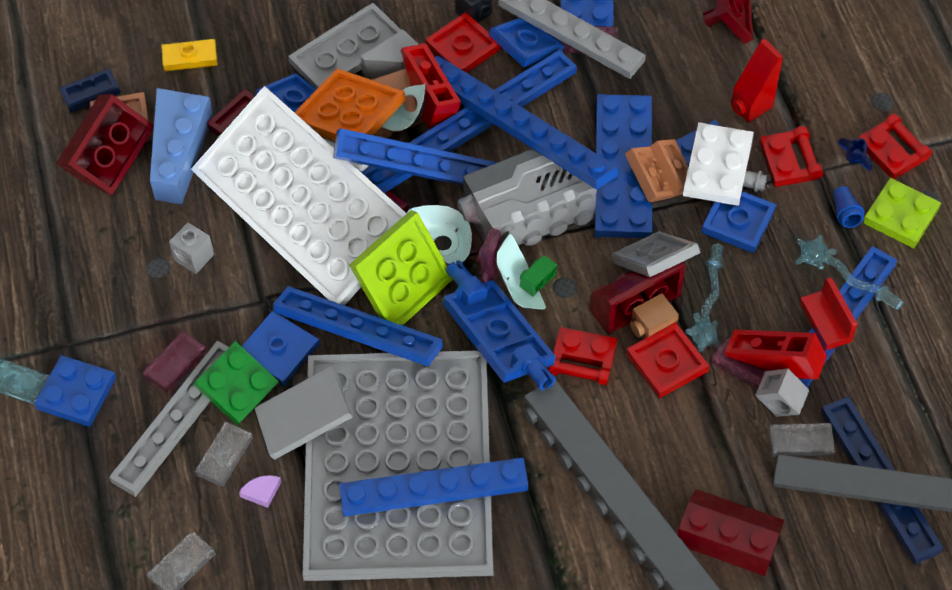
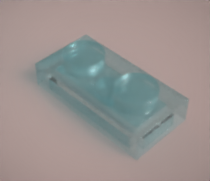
[0,359,50,404]

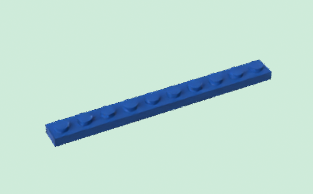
[361,50,577,193]
[434,55,618,190]

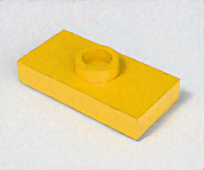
[162,39,218,71]

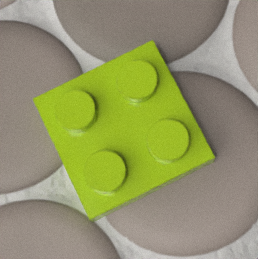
[863,178,941,249]

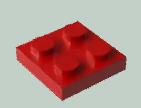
[425,12,500,73]
[626,322,709,399]

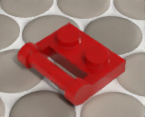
[857,113,933,179]
[759,126,824,187]
[549,327,618,386]

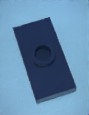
[59,68,121,113]

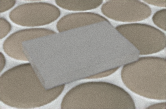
[611,231,700,277]
[254,366,353,460]

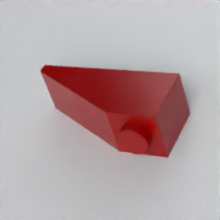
[730,39,783,123]
[401,43,461,129]
[724,329,827,380]

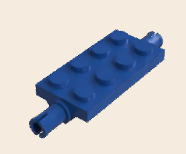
[442,260,556,391]

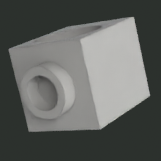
[169,222,214,274]
[755,369,809,417]

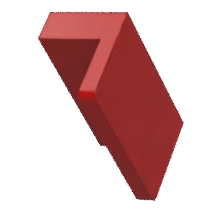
[799,277,857,351]

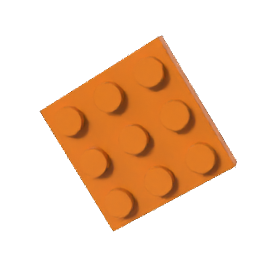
[294,68,406,141]

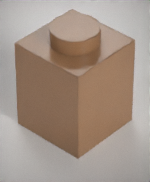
[630,293,679,340]

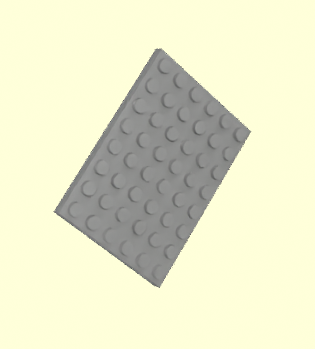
[303,351,493,581]

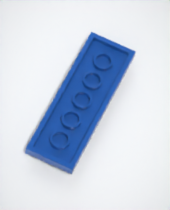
[595,94,652,238]

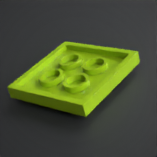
[349,210,453,326]

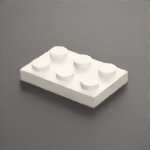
[683,123,754,206]

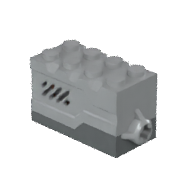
[457,149,597,259]

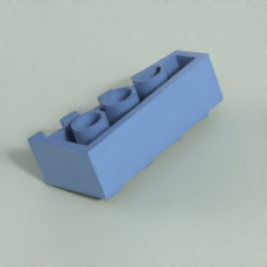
[150,88,214,205]

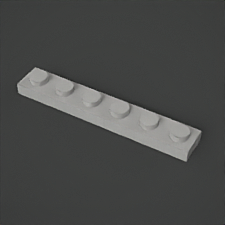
[498,0,645,79]
[109,341,229,497]

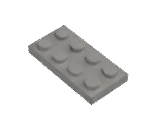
[288,3,401,90]

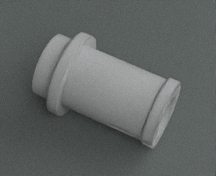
[743,171,767,193]

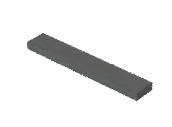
[773,455,952,513]

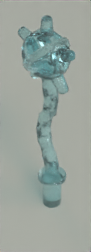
[795,234,904,310]
[685,244,724,352]

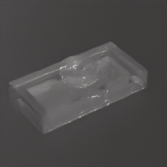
[195,422,253,487]
[769,423,835,457]
[147,531,215,590]

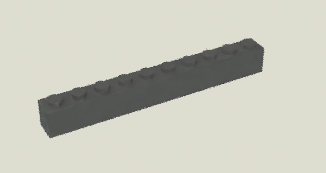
[523,381,720,590]

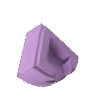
[239,476,281,508]

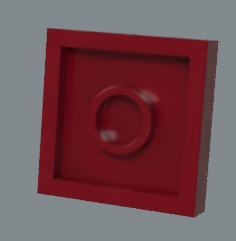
[703,0,754,44]

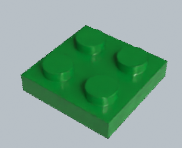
[193,341,279,426]

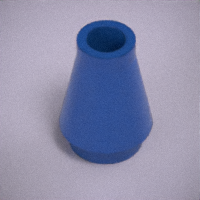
[833,186,865,228]

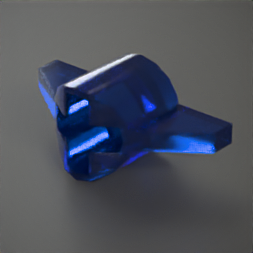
[838,138,873,171]

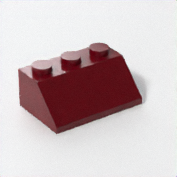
[56,94,154,195]
[589,262,685,335]
[677,489,784,576]

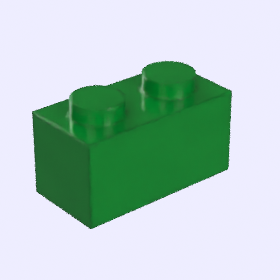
[519,255,558,296]

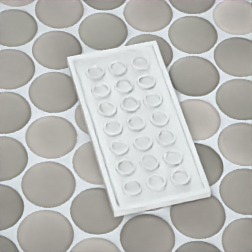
[191,86,407,306]

